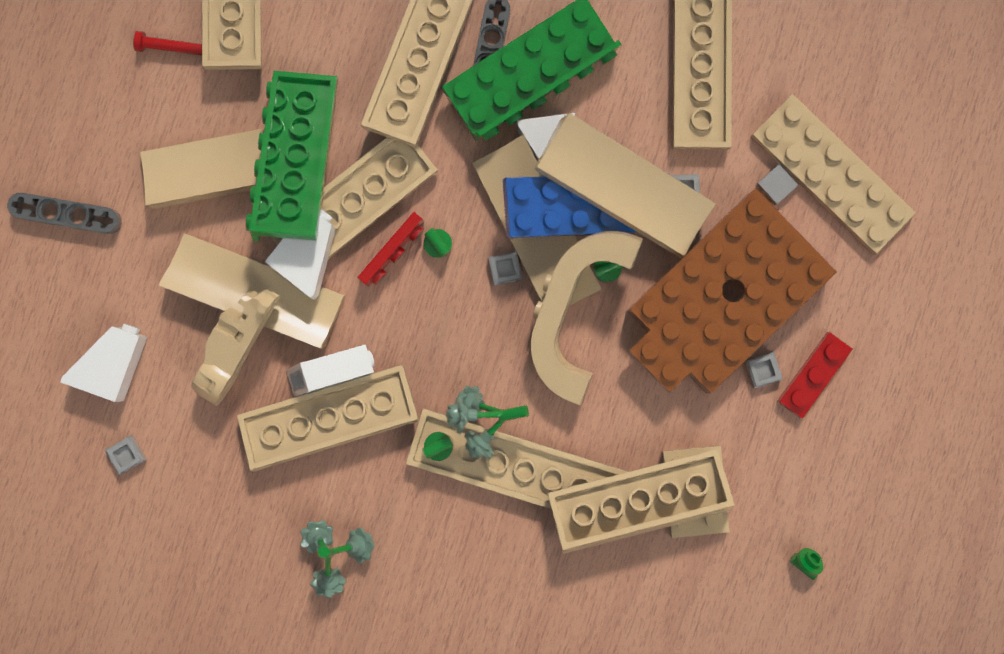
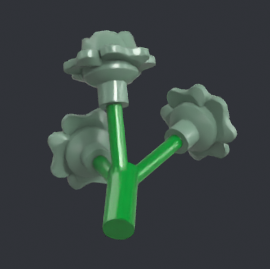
[446,386,529,459]
[300,520,375,599]

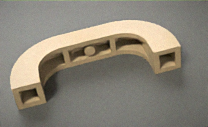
[531,231,643,405]

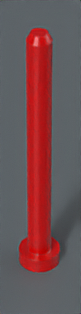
[133,31,202,56]

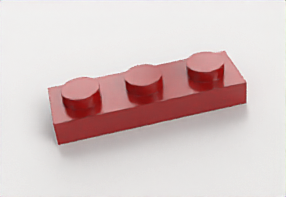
[357,212,424,287]
[777,332,853,418]

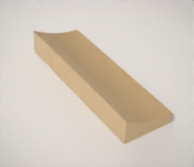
[534,113,716,258]
[140,128,265,209]
[472,134,601,306]
[158,233,345,349]
[548,449,735,554]

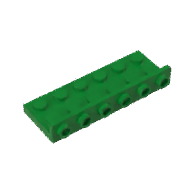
[441,0,622,141]
[246,71,338,241]

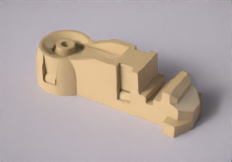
[191,289,280,406]

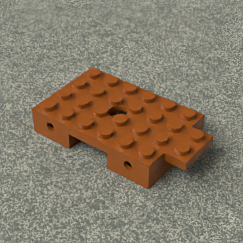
[627,188,837,393]

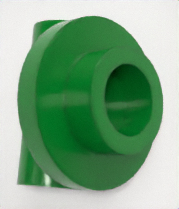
[423,228,452,258]
[593,261,623,282]
[422,432,454,461]
[789,548,823,580]

